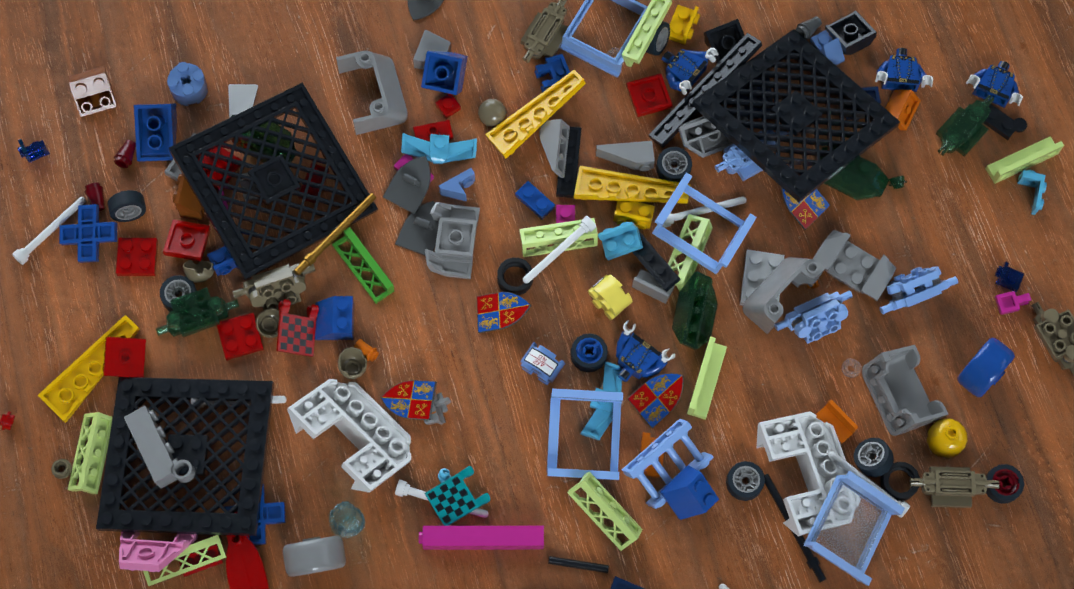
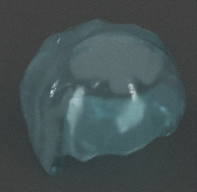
[328,501,365,539]

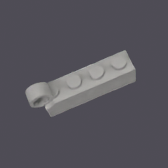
[124,406,196,489]

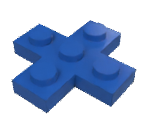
[59,204,117,263]
[224,484,286,545]

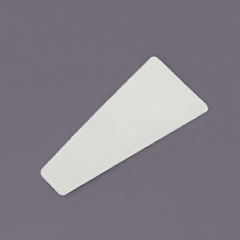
[228,84,258,142]

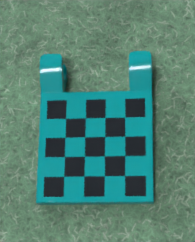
[424,466,491,526]

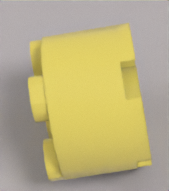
[588,274,633,320]

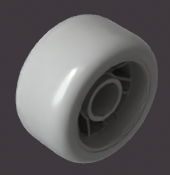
[283,536,346,577]

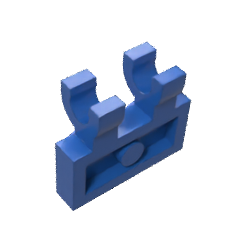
[534,54,570,92]

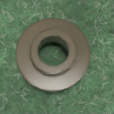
[51,459,72,479]

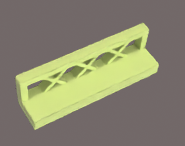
[622,0,672,67]
[985,136,1064,184]
[668,214,713,293]
[519,218,598,257]
[687,336,727,420]
[67,412,113,494]
[567,471,643,551]
[143,535,226,586]

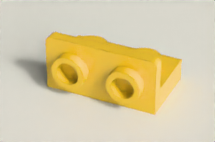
[669,5,701,45]
[613,201,655,230]

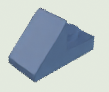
[810,30,845,66]
[439,168,475,201]

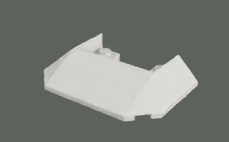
[287,379,411,493]
[756,411,861,536]

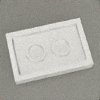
[740,249,785,305]

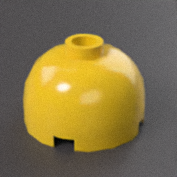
[927,418,968,458]

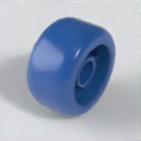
[957,338,1015,397]

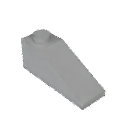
[539,119,570,178]
[596,141,655,171]

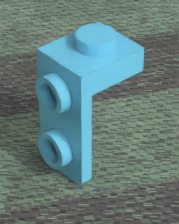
[1017,170,1047,215]

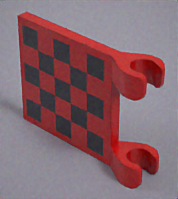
[276,299,319,357]

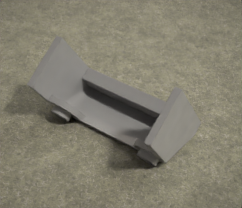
[336,50,408,135]

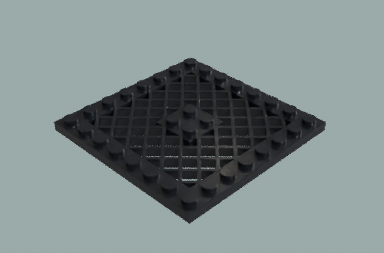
[692,29,900,203]
[169,82,378,280]
[96,377,274,536]

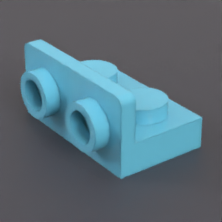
[598,222,643,261]

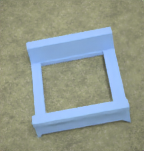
[560,0,648,78]
[652,172,757,274]
[547,388,623,480]

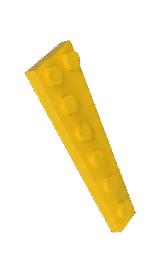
[485,70,586,159]
[574,166,691,204]
[38,315,140,423]

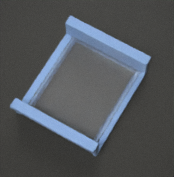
[804,471,905,586]

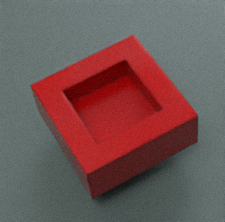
[435,94,461,119]

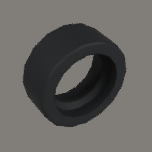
[497,257,533,295]
[880,462,920,501]

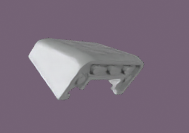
[742,257,825,334]
[862,345,948,436]

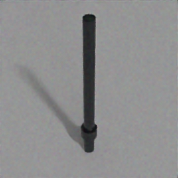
[764,474,826,583]

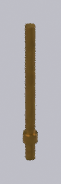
[293,193,376,276]

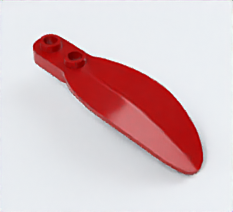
[226,511,269,589]

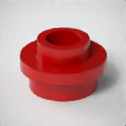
[0,411,15,431]

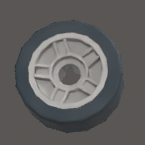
[646,21,670,56]
[656,147,692,183]
[108,190,146,222]
[160,275,198,314]
[853,438,894,478]
[726,461,765,501]

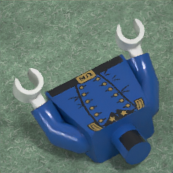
[661,48,719,95]
[875,48,933,92]
[966,61,1023,108]
[616,320,675,382]

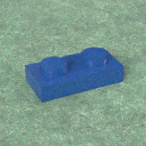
[515,181,555,220]

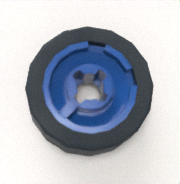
[571,333,608,372]

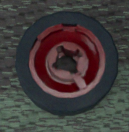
[986,464,1025,504]

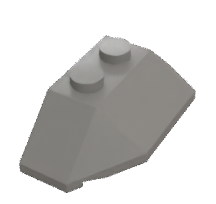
[678,106,748,158]

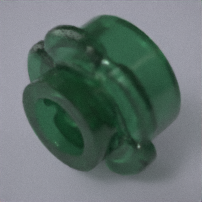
[889,176,907,189]

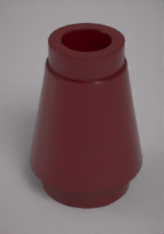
[114,140,136,168]
[84,182,105,211]

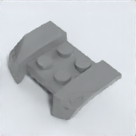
[425,202,480,279]
[813,230,896,301]

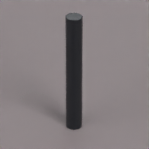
[548,556,609,573]

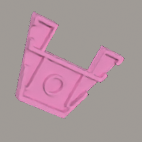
[119,532,198,572]

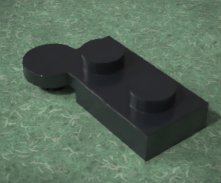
[980,103,1027,140]

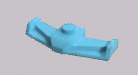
[401,133,477,164]
[581,361,622,440]

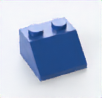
[421,51,468,95]
[315,296,354,340]
[660,465,719,520]

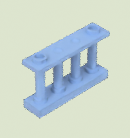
[622,419,714,509]

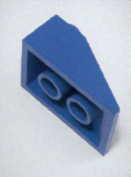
[134,103,177,161]

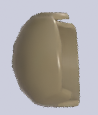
[478,99,507,126]
[183,259,214,283]
[256,308,279,338]
[338,347,367,379]

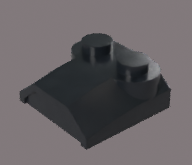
[825,10,877,55]
[704,19,745,64]

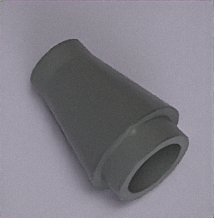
[795,16,822,39]

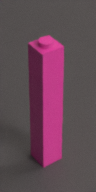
[419,526,544,550]

